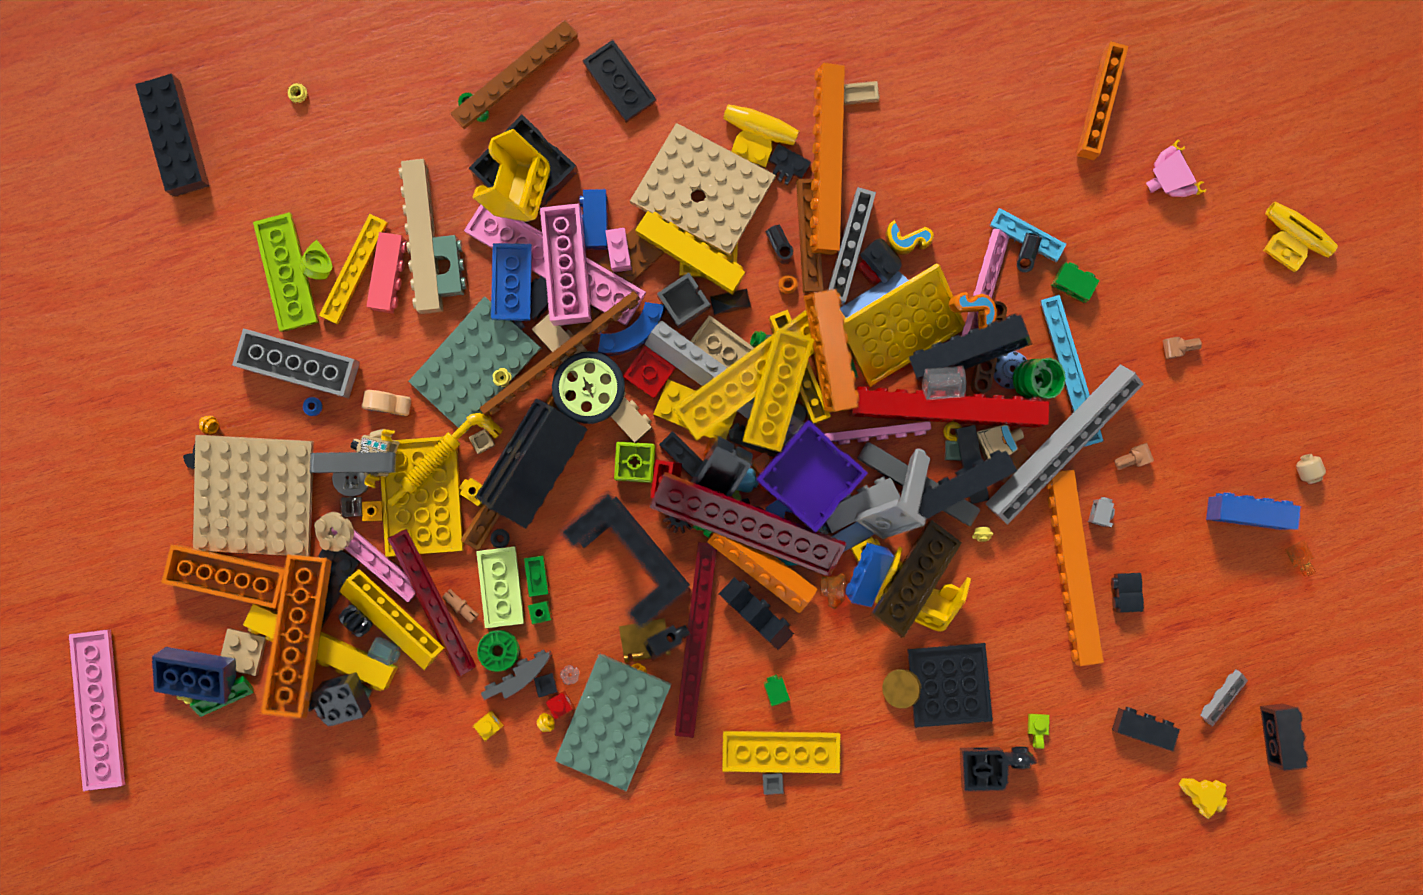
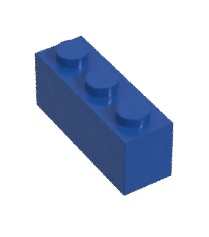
[580,189,608,250]
[845,543,894,607]

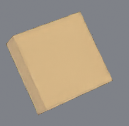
[469,429,495,454]

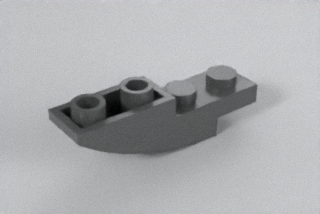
[481,650,552,700]

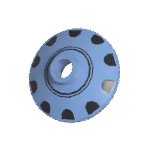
[993,351,1027,389]

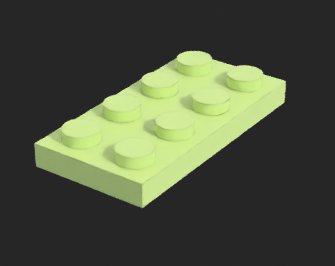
[476,546,525,628]

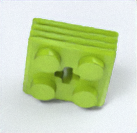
[614,442,655,483]

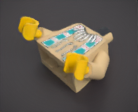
[350,429,400,488]

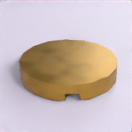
[882,669,921,708]

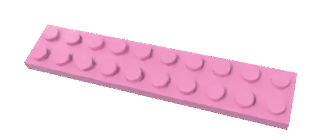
[464,205,646,326]

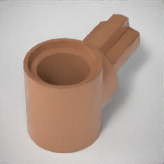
[1162,337,1202,359]
[1114,443,1154,470]

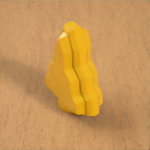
[1179,778,1227,819]

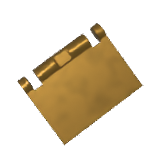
[619,618,671,663]

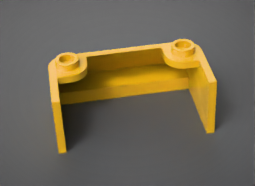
[875,547,971,631]

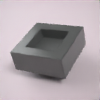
[763,772,783,795]

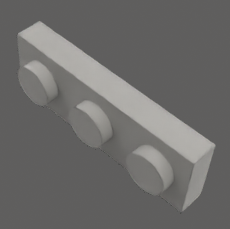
[1200,669,1248,726]

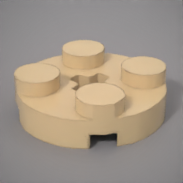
[315,512,354,551]

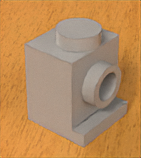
[1088,497,1115,527]

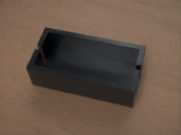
[691,436,753,497]

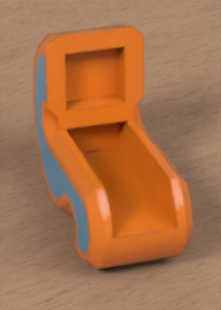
[949,292,997,329]

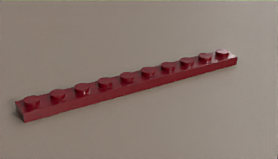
[675,542,717,738]

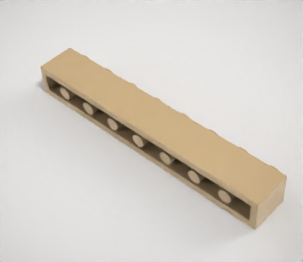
[399,159,443,314]
[532,314,652,443]

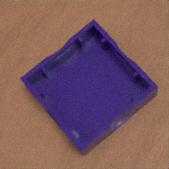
[755,421,868,532]

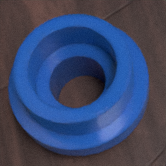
[303,397,323,416]

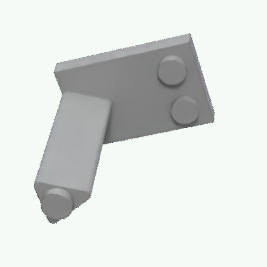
[855,449,930,539]

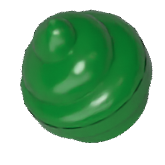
[750,331,766,348]

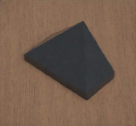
[710,288,751,315]

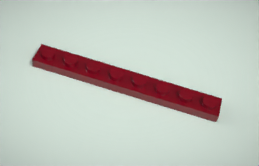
[387,529,477,677]

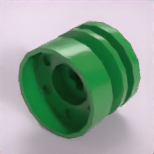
[1013,358,1066,399]

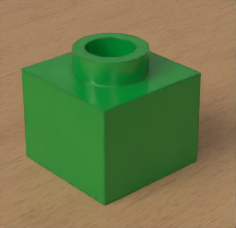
[528,601,553,624]

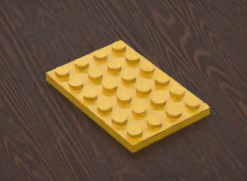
[843,264,965,386]
[381,436,464,557]

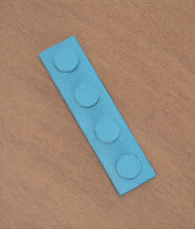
[989,208,1066,262]

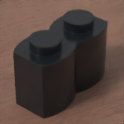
[1111,573,1144,613]

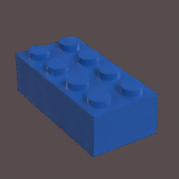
[1206,493,1301,530]

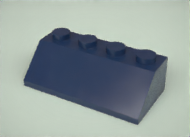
[152,647,236,704]

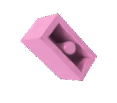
[605,228,632,273]

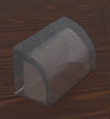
[922,366,966,400]

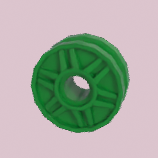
[477,630,520,672]

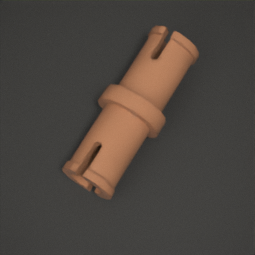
[442,589,479,624]

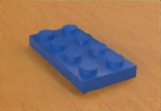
[491,243,532,321]

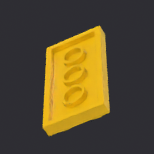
[653,379,737,441]

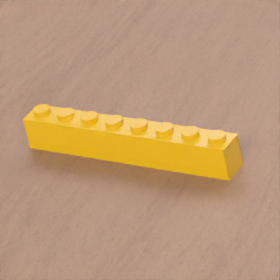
[243,604,398,691]

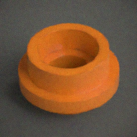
[778,275,797,294]

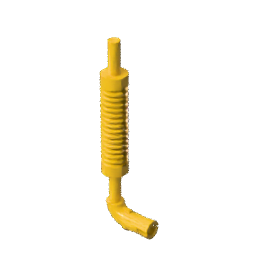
[387,413,503,507]

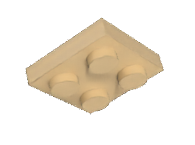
[221,628,267,675]

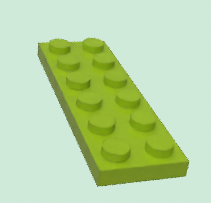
[253,212,319,332]

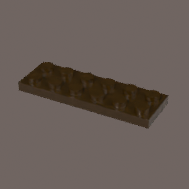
[871,520,962,638]

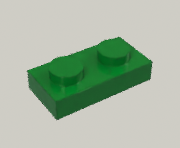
[524,556,549,597]

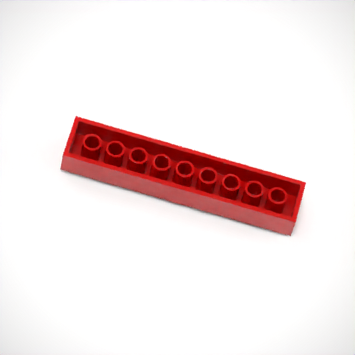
[849,387,1049,428]

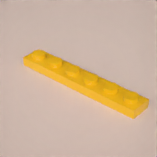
[319,214,388,324]

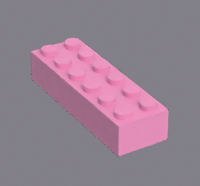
[540,204,592,326]

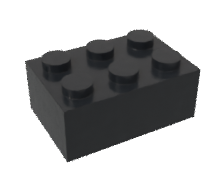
[1260,704,1308,771]

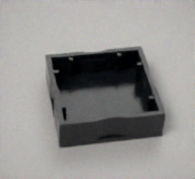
[469,114,578,224]

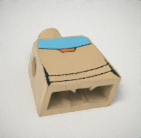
[977,425,1024,460]

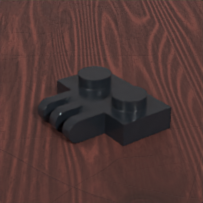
[769,144,811,186]

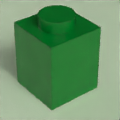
[763,674,790,706]

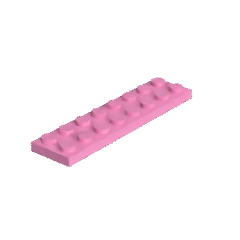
[69,629,125,791]

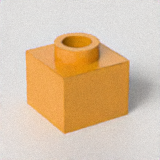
[362,501,383,521]

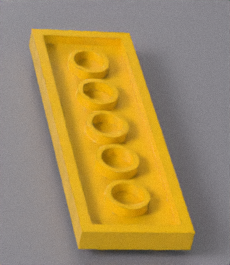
[743,328,814,452]
[723,731,840,773]

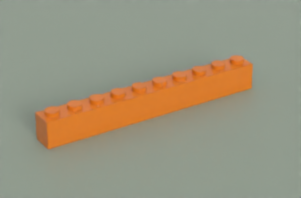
[809,63,845,255]
[1046,470,1104,666]

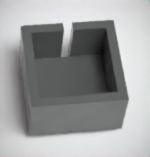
[657,273,710,329]

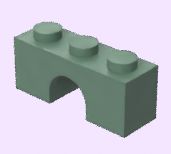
[432,235,467,297]

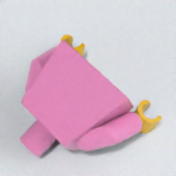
[1146,140,1206,197]

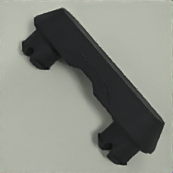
[729,423,780,457]

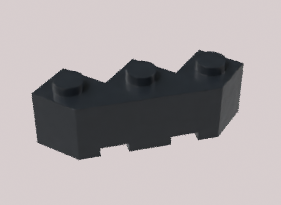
[719,577,794,651]

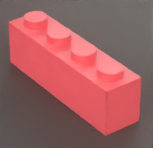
[366,232,407,313]

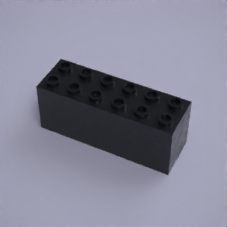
[475,398,587,529]

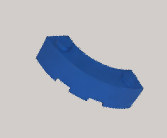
[598,302,665,356]

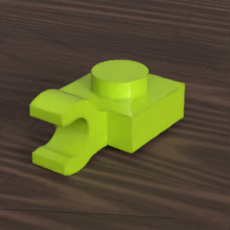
[1028,714,1049,749]

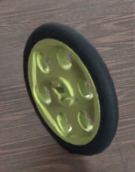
[552,351,625,424]

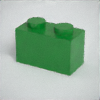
[1051,262,1100,303]

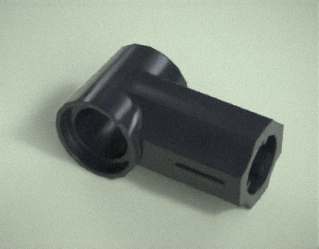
[765,224,794,264]
[1017,232,1042,273]

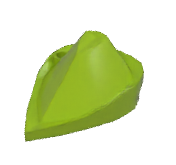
[300,240,332,280]

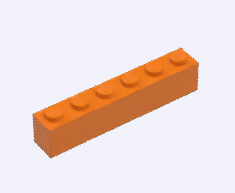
[1076,41,1129,160]
[708,533,818,613]

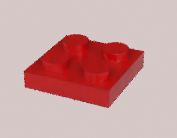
[623,346,676,399]

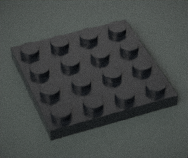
[907,643,993,728]

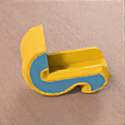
[886,220,934,254]

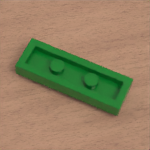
[190,676,254,717]

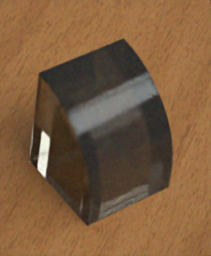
[340,497,362,518]

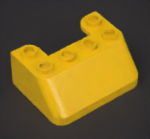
[473,129,550,222]

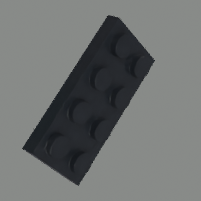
[582,39,657,123]
[318,549,360,628]

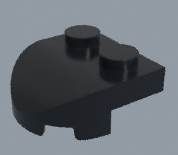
[860,239,902,284]

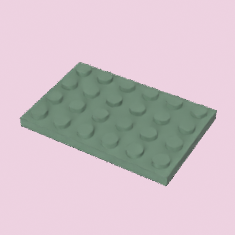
[408,296,542,433]
[555,653,672,791]

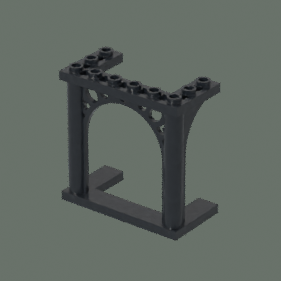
[560,492,690,628]

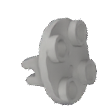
[332,473,369,497]

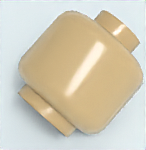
[1296,454,1326,484]

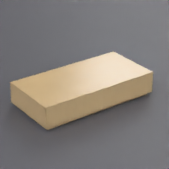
[844,81,879,105]

